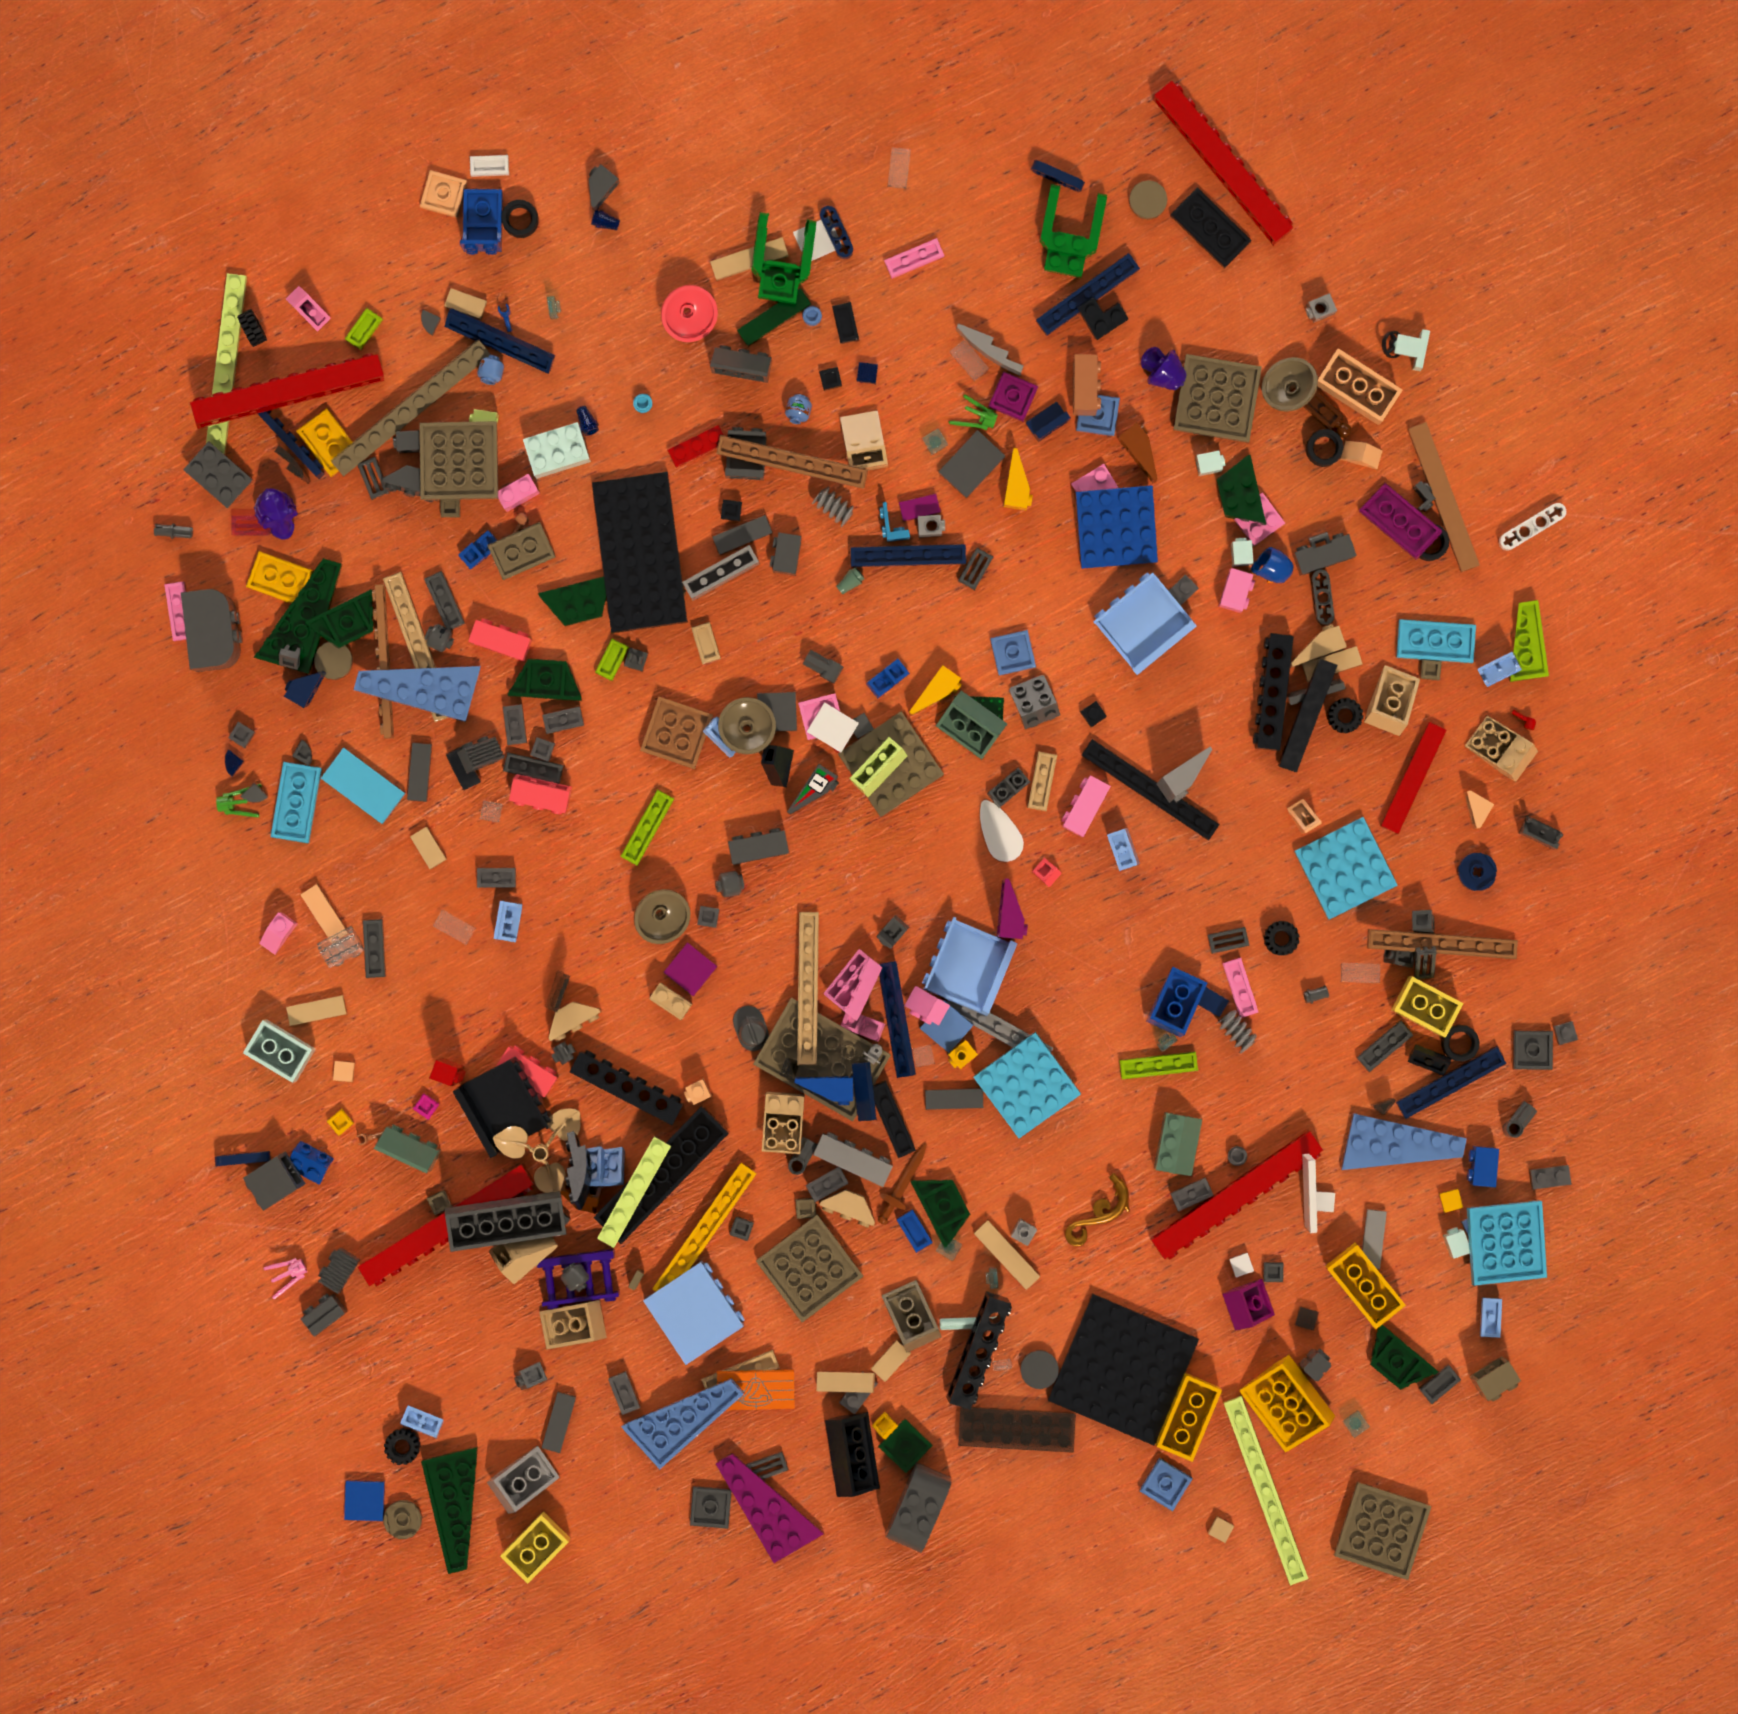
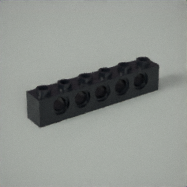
[1253,633,1294,751]
[570,1050,684,1125]
[946,1291,1012,1410]

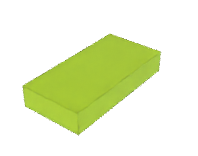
[345,308,383,350]
[595,639,629,681]

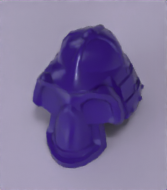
[1141,347,1187,390]
[253,488,298,540]

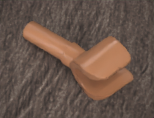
[513,513,529,533]
[357,1132,383,1145]

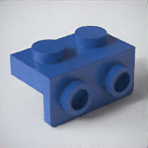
[290,1141,334,1185]

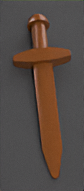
[878,1143,927,1225]

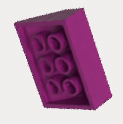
[996,878,1028,939]

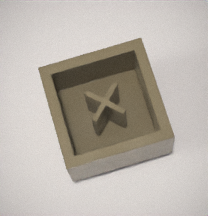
[1469,1356,1521,1401]

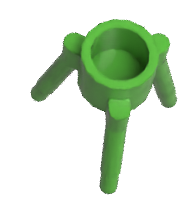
[949,395,998,430]
[216,784,262,818]

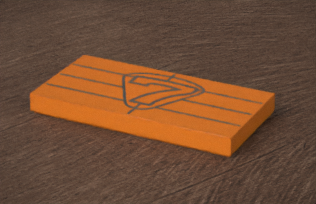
[717,1369,795,1410]

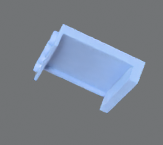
[1093,572,1197,675]
[922,917,1018,1016]
[643,1261,745,1365]

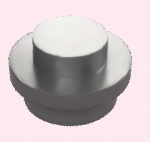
[1228,1146,1247,1166]

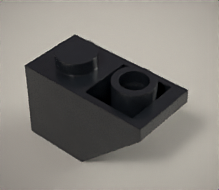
[761,745,794,788]

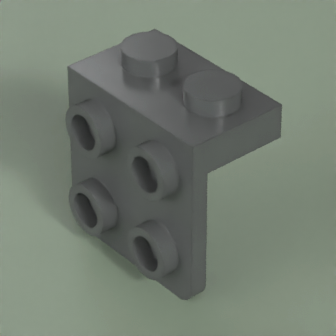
[1009,675,1060,729]

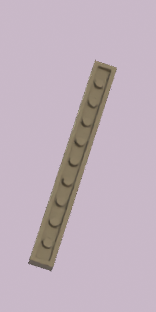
[330,340,491,476]

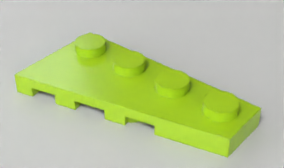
[1510,600,1549,682]

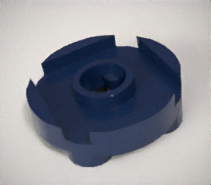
[1457,853,1497,891]

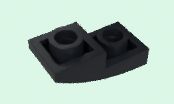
[446,746,481,790]

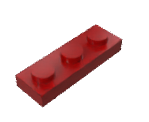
[667,425,724,468]

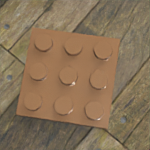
[640,697,713,769]

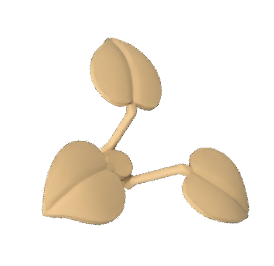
[493,1108,581,1193]

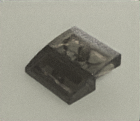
[274,445,310,484]
[545,970,571,1012]

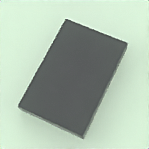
[938,430,1005,498]

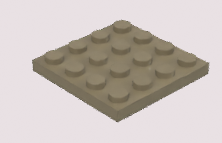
[1173,354,1262,443]
[420,421,498,500]
[838,711,944,817]
[756,1214,864,1322]
[1334,1481,1432,1580]

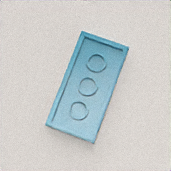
[1396,619,1476,663]
[321,748,406,824]
[271,762,322,844]

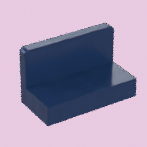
[1026,402,1071,442]

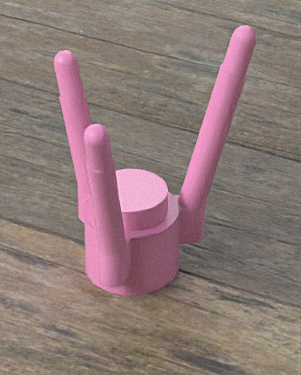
[263,1258,308,1299]

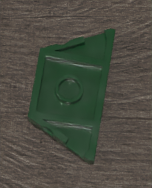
[1217,455,1266,525]
[538,577,607,627]
[305,590,373,649]
[508,659,582,701]
[911,1180,971,1248]
[1370,1325,1439,1390]

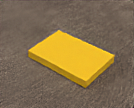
[296,408,352,477]
[246,551,314,603]

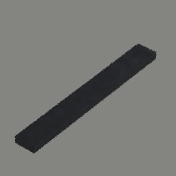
[1081,739,1220,841]

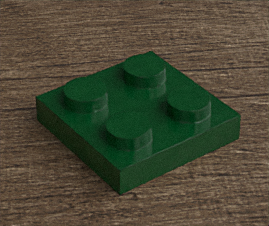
[878,1418,933,1473]

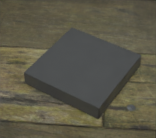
[757,692,797,732]
[1513,1031,1553,1070]
[690,1486,732,1529]

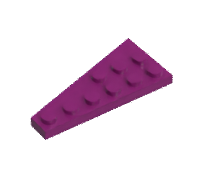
[716,1453,824,1563]

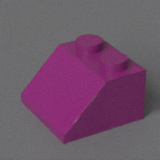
[1222,1279,1275,1331]

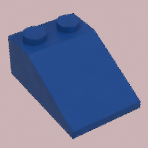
[1146,967,1207,1038]
[795,1076,853,1105]

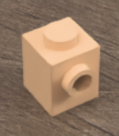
[684,1078,712,1105]

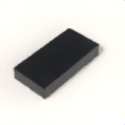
[832,302,859,344]

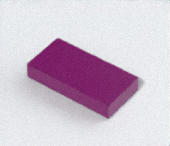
[899,494,940,522]

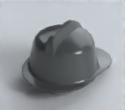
[733,1006,769,1051]

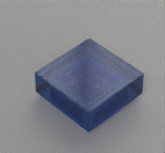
[857,362,878,384]

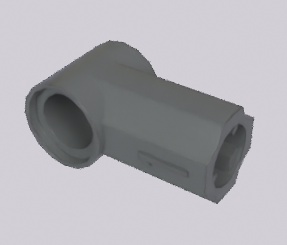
[803,650,844,684]
[1503,1101,1537,1138]
[788,1137,818,1175]

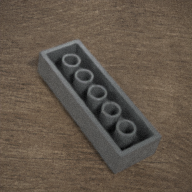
[445,1191,566,1252]

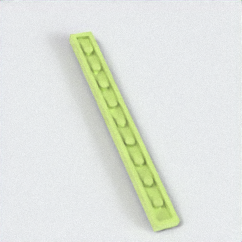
[206,273,247,454]
[1223,1396,1308,1586]

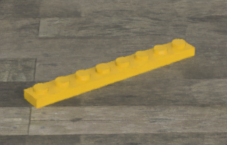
[652,1162,757,1291]

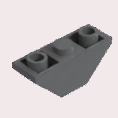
[382,465,438,502]

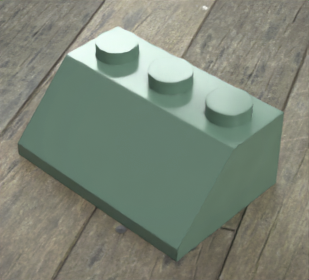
[936,691,1007,759]
[1154,1112,1202,1176]
[374,1124,441,1173]

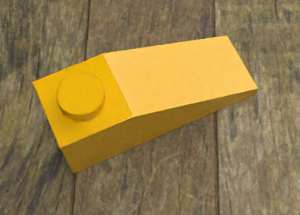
[1004,448,1033,511]
[909,665,962,715]

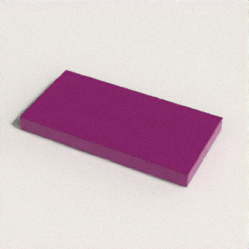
[1359,483,1442,560]

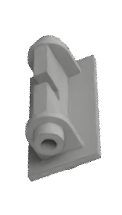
[863,1044,882,1065]

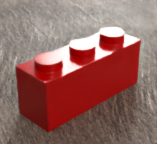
[429,1058,466,1086]

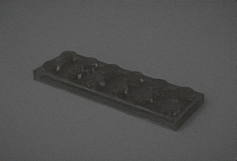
[958,1407,1076,1453]

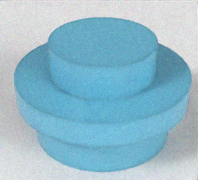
[633,394,652,413]

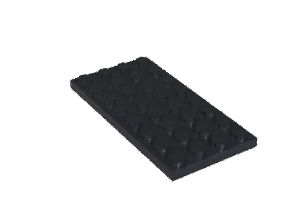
[592,472,688,633]

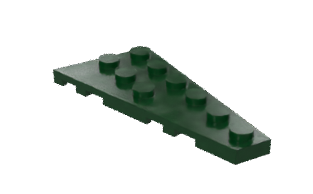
[254,558,343,674]
[421,1446,478,1574]

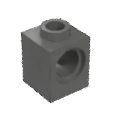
[393,430,420,453]
[1412,910,1435,934]

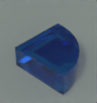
[225,749,244,777]

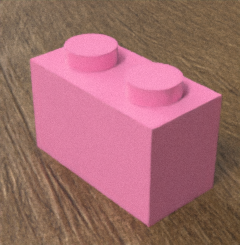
[498,474,540,512]
[1218,568,1255,613]
[904,986,950,1025]

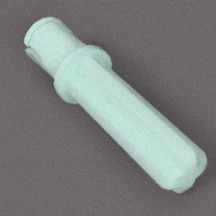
[939,1316,997,1330]

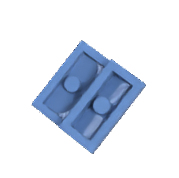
[920,1000,973,1053]
[587,1146,625,1186]

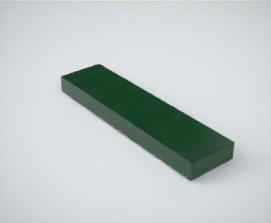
[737,288,811,347]

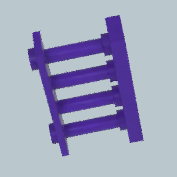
[537,1249,620,1309]

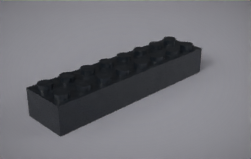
[593,1105,730,1244]

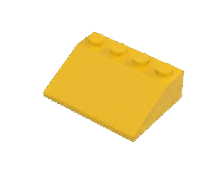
[1239,1355,1335,1453]

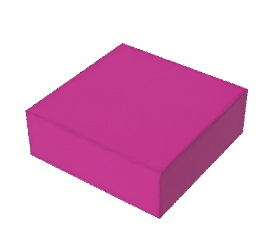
[413,1093,440,1120]

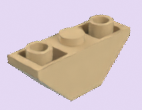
[549,1002,602,1042]
[820,1189,875,1228]

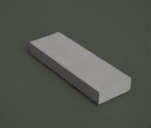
[1362,1209,1387,1269]

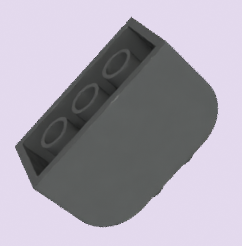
[181,589,243,672]
[885,1462,952,1553]

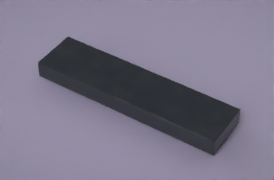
[873,1080,916,1158]

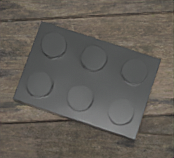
[183,441,253,508]

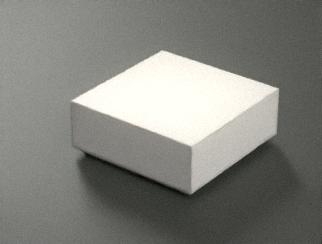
[1316,1191,1335,1212]
[1229,1253,1254,1277]

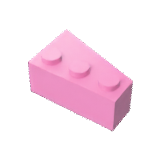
[823,949,882,1021]

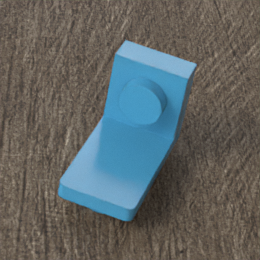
[879,502,910,542]

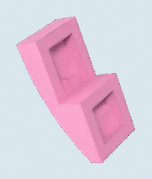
[841,1013,885,1042]

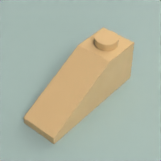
[1290,624,1347,668]

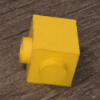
[948,1040,978,1069]

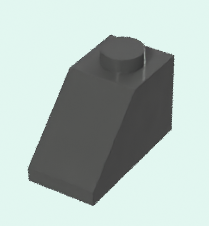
[589,164,620,212]

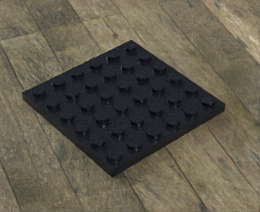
[1048,1293,1199,1446]

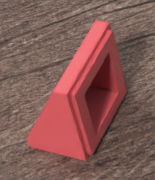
[1032,858,1061,887]

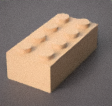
[1318,349,1402,425]

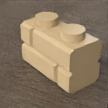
[649,983,693,1020]

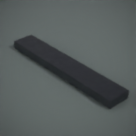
[1278,658,1338,772]

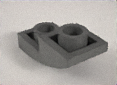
[987,768,1030,808]

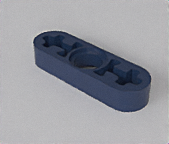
[1030,160,1085,192]
[820,206,853,259]
[214,1151,271,1166]

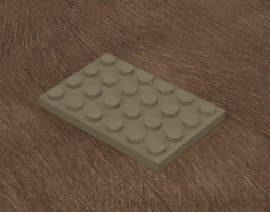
[753,997,891,1121]

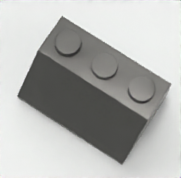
[710,345,772,383]

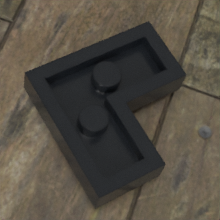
[1076,297,1128,340]

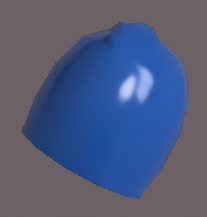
[1251,547,1294,583]

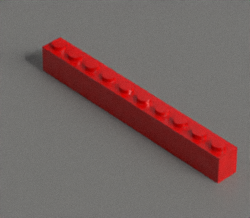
[1153,81,1293,246]
[190,353,384,429]
[1150,1130,1323,1260]
[357,1164,535,1287]

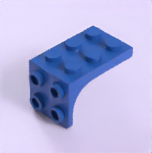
[460,189,503,255]

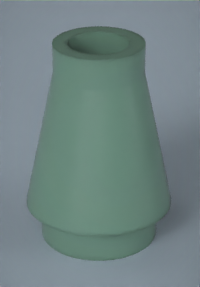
[836,567,865,595]

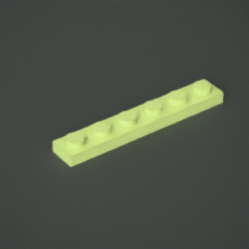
[597,1136,671,1248]

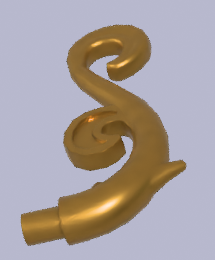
[1065,1173,1130,1247]

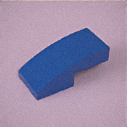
[458,530,497,570]
[866,659,910,699]

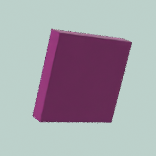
[988,371,1038,422]
[664,942,718,996]

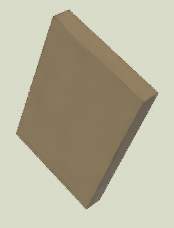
[487,522,556,580]

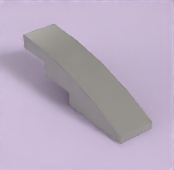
[956,324,1024,376]

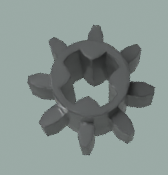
[551,1041,576,1065]

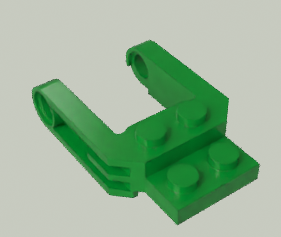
[1040,184,1107,278]
[751,212,817,304]

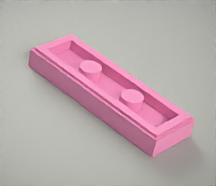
[884,238,944,279]
[164,582,186,642]
[1222,957,1258,1018]

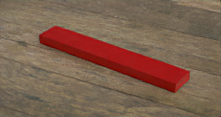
[1380,722,1447,834]

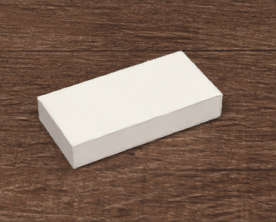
[470,155,509,177]

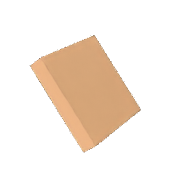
[420,170,467,218]

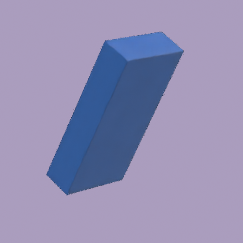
[896,1209,933,1253]

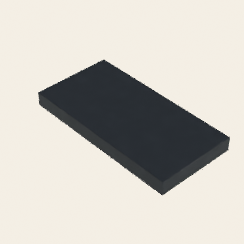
[1170,187,1252,269]

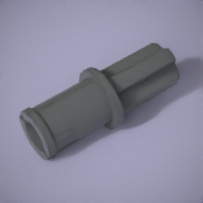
[154,524,193,539]

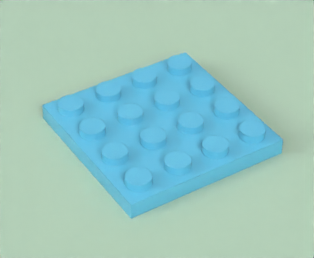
[1294,817,1398,920]
[973,1031,1081,1139]
[1467,1200,1547,1286]

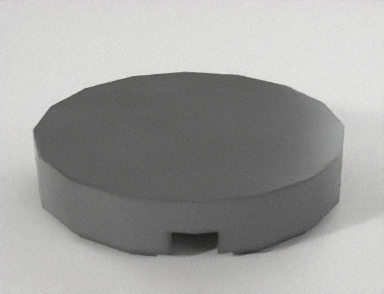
[1020,1350,1059,1389]

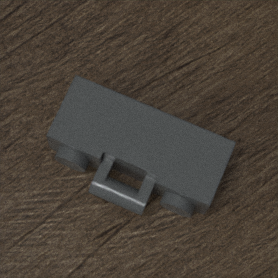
[1293,532,1357,576]

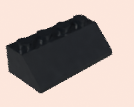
[825,1412,880,1497]

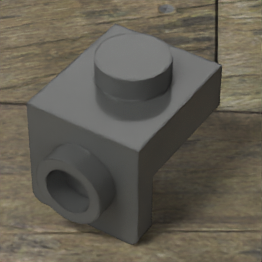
[1413,481,1436,512]
[877,915,910,949]

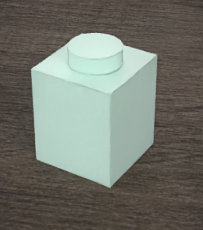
[1195,451,1225,476]
[1231,538,1253,567]
[1443,1227,1470,1259]

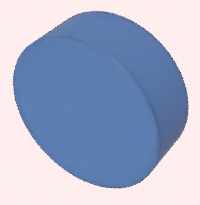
[803,306,822,326]

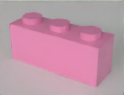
[1061,775,1111,838]

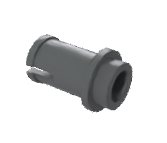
[1303,986,1329,1004]

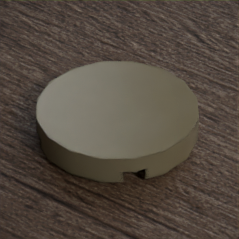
[1129,180,1168,220]
[314,642,353,680]
[383,1500,422,1539]

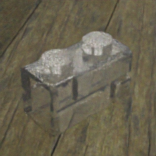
[317,926,364,968]

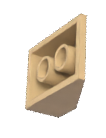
[1364,665,1420,736]
[539,1300,607,1349]

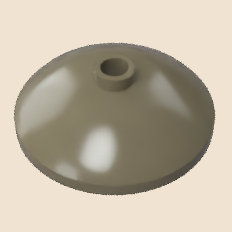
[1262,357,1318,412]
[718,697,776,755]
[634,889,690,944]

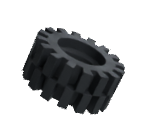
[237,309,267,347]
[1327,698,1364,733]
[1264,921,1300,956]
[384,1428,421,1465]

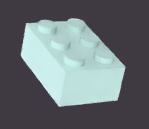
[523,422,591,479]
[243,1019,316,1083]

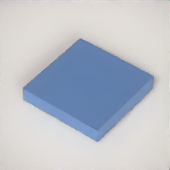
[1076,395,1120,437]
[990,630,1036,676]
[1139,1457,1193,1511]

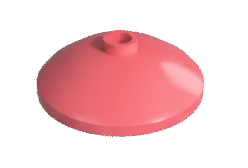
[661,285,718,342]

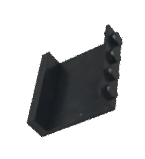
[453,1056,553,1158]

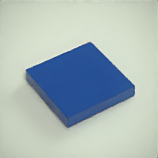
[344,1480,385,1521]

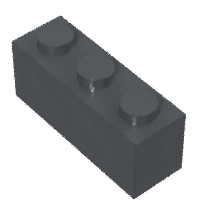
[728,828,790,865]

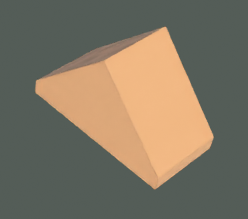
[1340,441,1382,470]
[1464,791,1494,829]
[1287,799,1322,834]

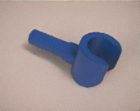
[498,304,512,332]

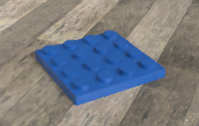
[1075,485,1158,569]

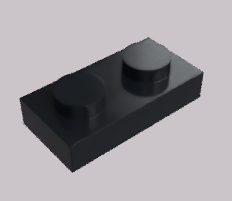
[1408,1044,1452,1075]

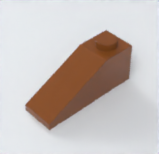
[1118,422,1157,484]

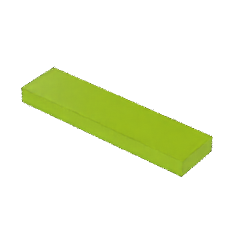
[620,789,674,866]
[1119,1051,1198,1079]

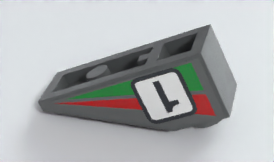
[787,764,839,815]

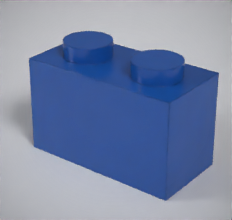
[1467,1146,1499,1187]

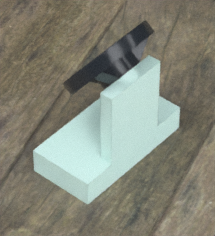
[1382,329,1430,371]

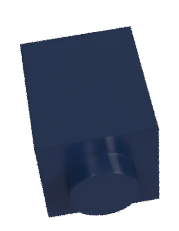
[284,671,326,708]

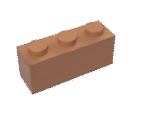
[1073,354,1101,416]

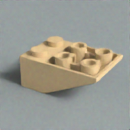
[840,410,888,470]
[1465,715,1538,782]
[762,1092,805,1154]
[489,1237,558,1284]

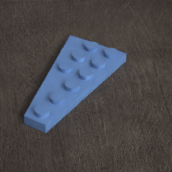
[353,666,481,722]
[1341,1113,1467,1170]
[621,1378,745,1469]

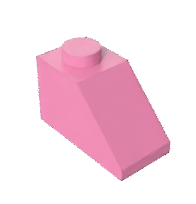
[286,286,331,332]
[259,912,298,955]

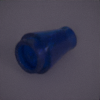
[591,209,620,231]
[576,406,599,436]

